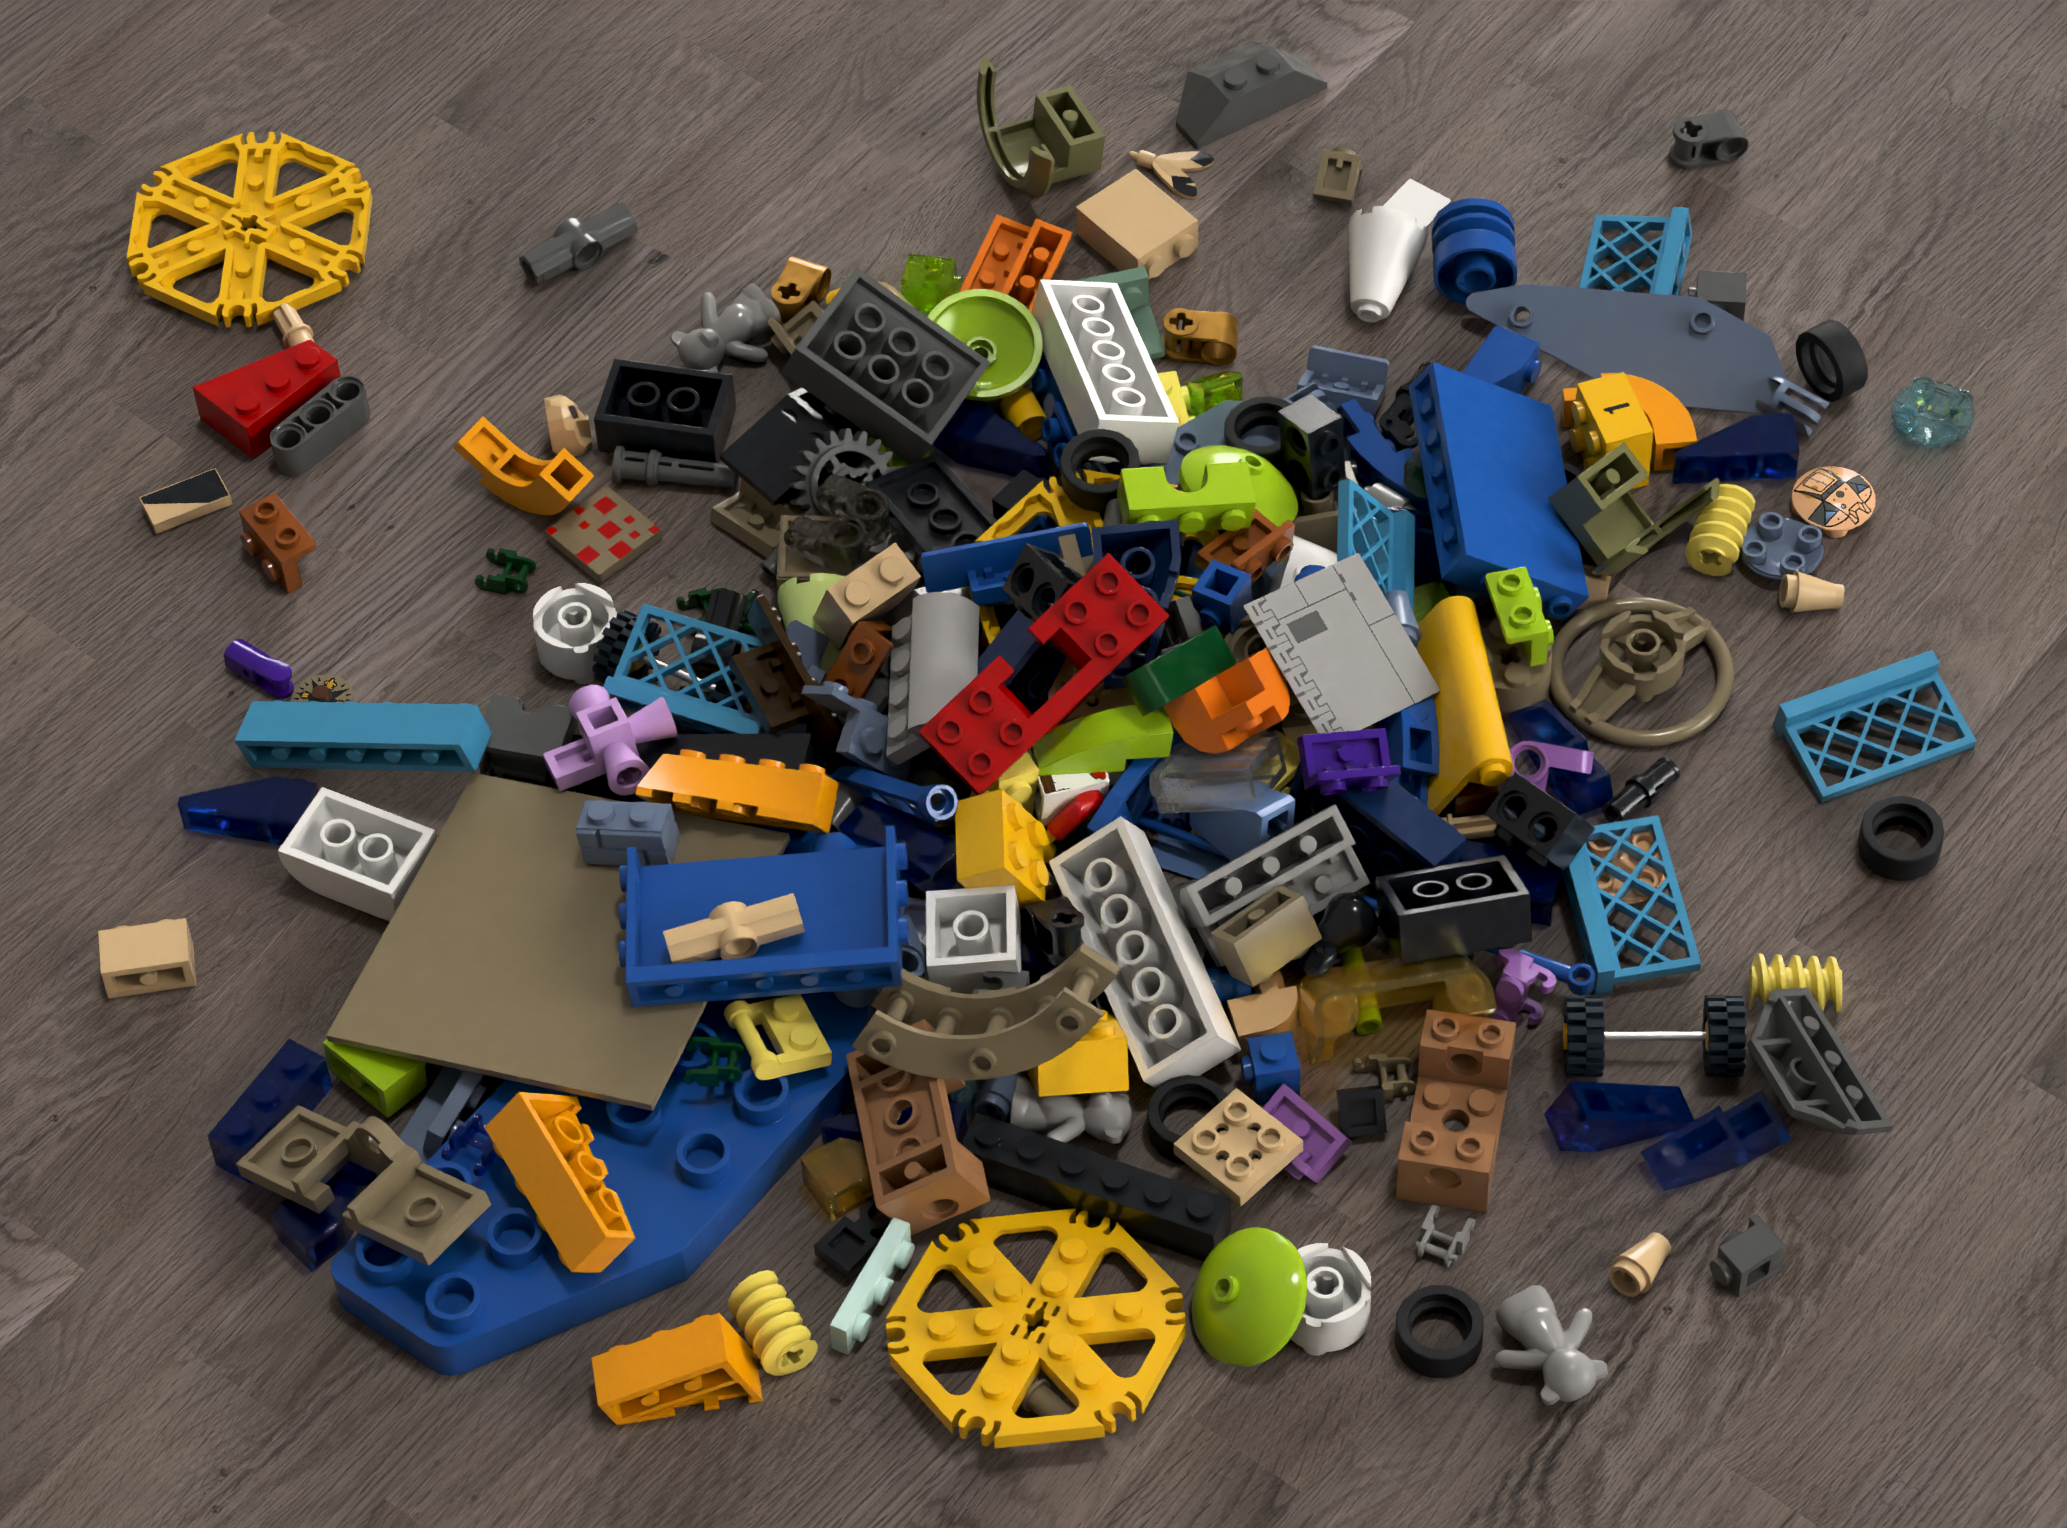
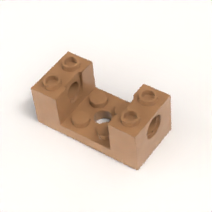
[1396,1009,1516,1213]
[846,1019,991,1236]

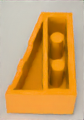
[591,1313,763,1426]

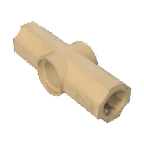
[663,893,805,964]

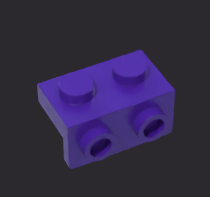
[1297,728,1401,796]

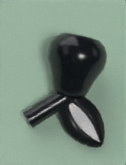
[1284,892,1379,978]

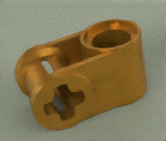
[771,256,832,326]
[1162,308,1239,366]

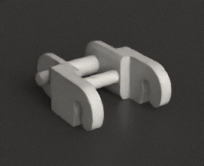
[1415,1204,1476,1268]

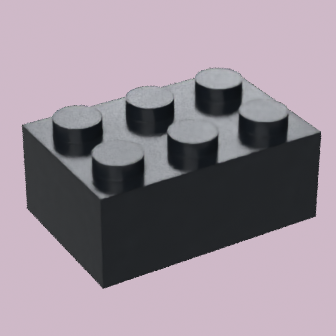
[594,359,736,463]
[1376,855,1532,964]

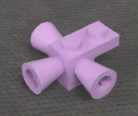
[543,685,678,795]

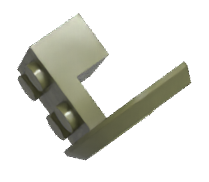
[977,56,1105,198]
[1548,442,1720,576]

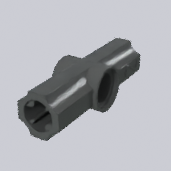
[519,202,638,286]

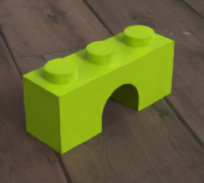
[1117,461,1256,534]

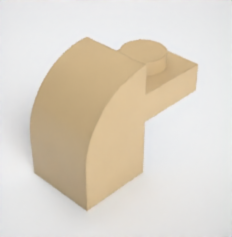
[1227,969,1298,1061]

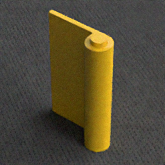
[1416,596,1513,815]

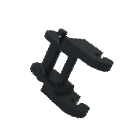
[1379,414,1418,452]

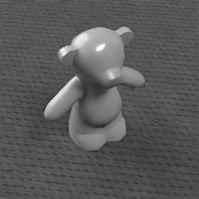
[671,283,781,373]
[1010,1076,1132,1144]
[1494,1285,1608,1406]

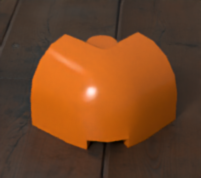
[1163,647,1290,754]

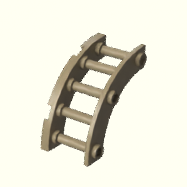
[852,943,1120,1081]

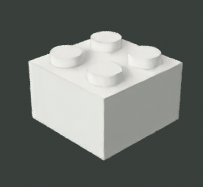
[926,885,1022,993]

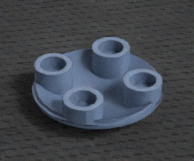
[1739,512,1824,580]

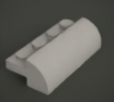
[886,592,980,765]
[1180,804,1370,967]

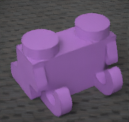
[1480,948,1556,1026]

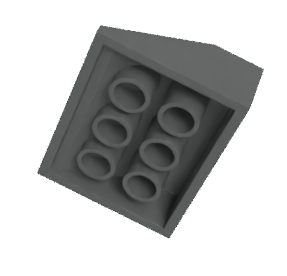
[781,268,991,464]

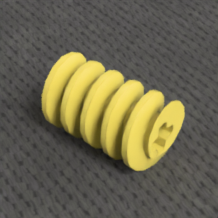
[1685,484,1756,576]
[1748,953,1842,1013]
[728,1270,818,1376]

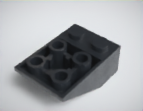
[720,388,870,506]

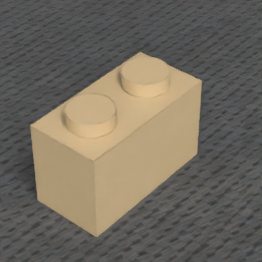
[98,918,196,999]

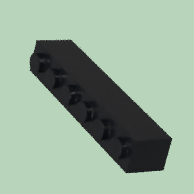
[568,733,825,802]
[961,1113,1231,1262]

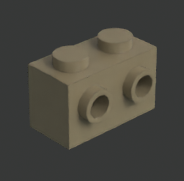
[1210,885,1322,987]

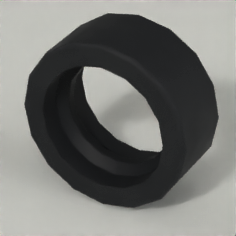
[1796,319,1868,402]
[1224,396,1291,472]
[1060,429,1140,512]
[1858,796,1945,881]
[1147,1075,1228,1164]
[1395,1285,1484,1378]

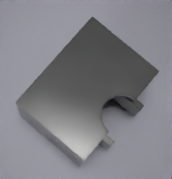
[479,694,580,790]

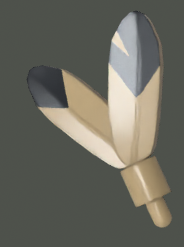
[1128,150,1214,199]

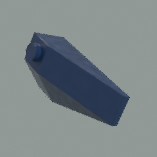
[1091,519,1181,690]

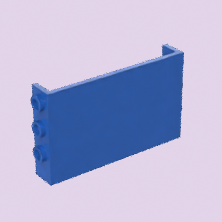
[1408,362,1589,621]
[618,825,910,1007]

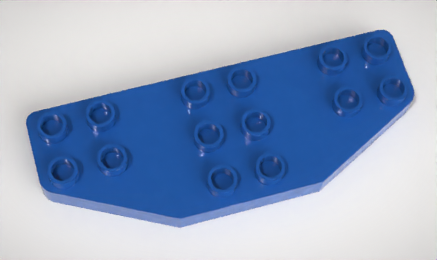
[331,824,901,1376]

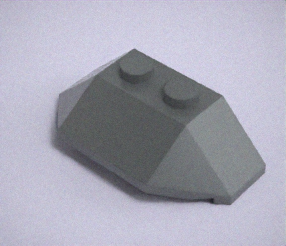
[1176,41,1327,149]
[1747,987,1893,1135]

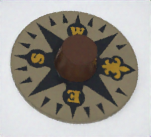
[291,675,354,703]

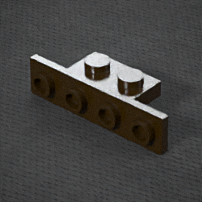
[729,594,842,757]

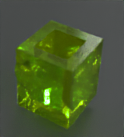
[901,253,963,313]

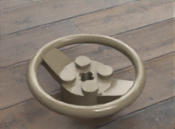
[1550,597,1734,747]

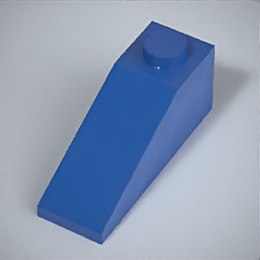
[1462,325,1542,394]

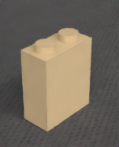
[1076,169,1198,279]
[813,542,921,651]

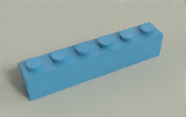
[234,700,492,772]

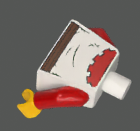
[1028,748,1128,864]

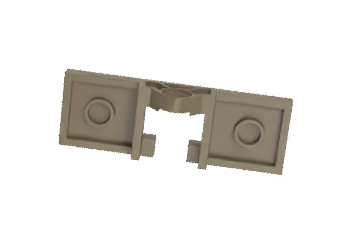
[236,1105,491,1266]

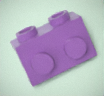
[1251,1083,1353,1184]

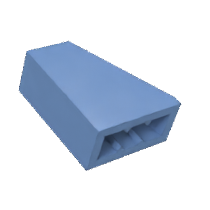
[1189,776,1295,861]

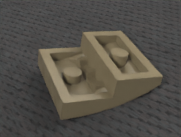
[710,479,804,558]

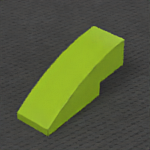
[1032,704,1174,776]

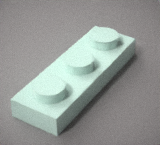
[830,1217,915,1355]

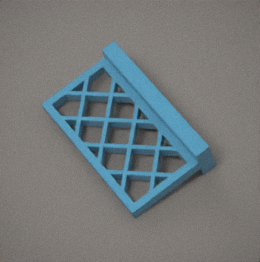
[1579,207,1692,296]
[1337,478,1415,612]
[603,603,767,734]
[1773,650,1977,803]
[1556,815,1701,995]

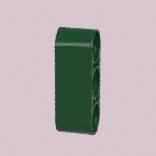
[1122,625,1237,717]

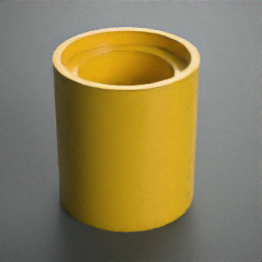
[1000,388,1047,443]

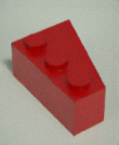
[192,339,341,460]

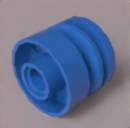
[1431,198,1517,305]

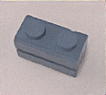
[576,800,680,866]

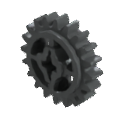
[788,428,900,541]

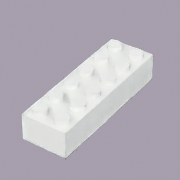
[1032,279,1179,465]
[1049,816,1241,1089]

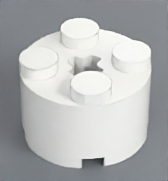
[533,583,617,684]
[1291,1243,1372,1356]

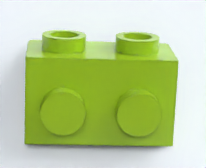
[1485,566,1554,667]

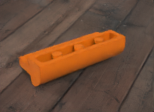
[959,214,1073,358]

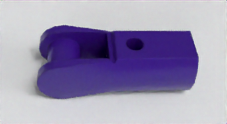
[223,639,294,699]

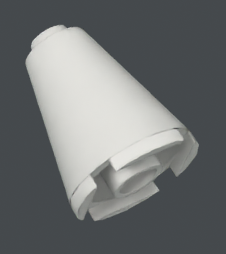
[1348,206,1428,323]

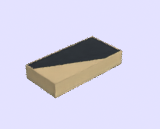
[139,468,232,534]

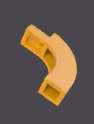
[1560,373,1697,471]
[453,416,594,515]

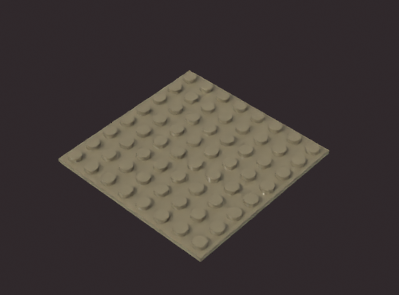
[326,773,790,1111]

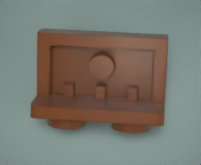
[239,493,316,594]
[1195,509,1296,584]
[821,620,894,699]

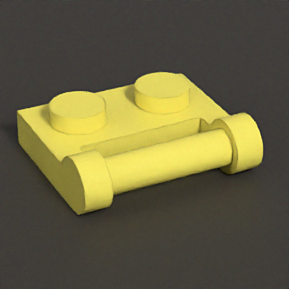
[724,994,832,1080]

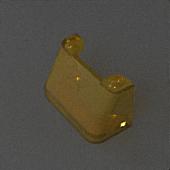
[1297,955,1497,1064]

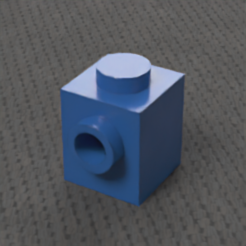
[1192,559,1252,635]
[1240,1032,1300,1105]

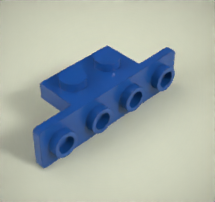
[920,522,1093,606]

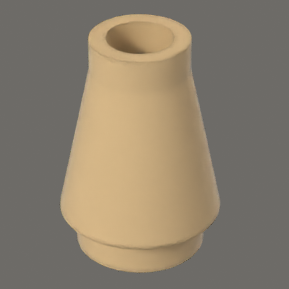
[1779,571,1844,613]
[1609,1232,1671,1297]

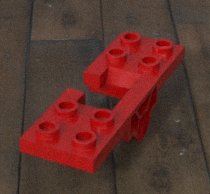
[917,553,1170,795]

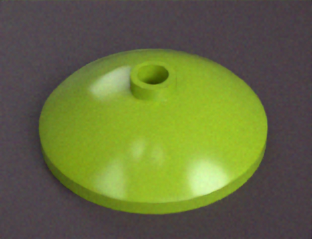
[928,289,1043,401]
[1178,445,1298,527]
[1191,1227,1307,1367]

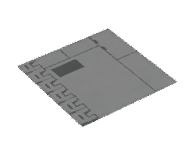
[1244,553,1440,734]

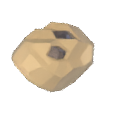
[544,394,593,457]

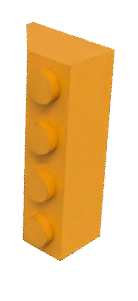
[635,749,839,834]
[484,1092,635,1273]

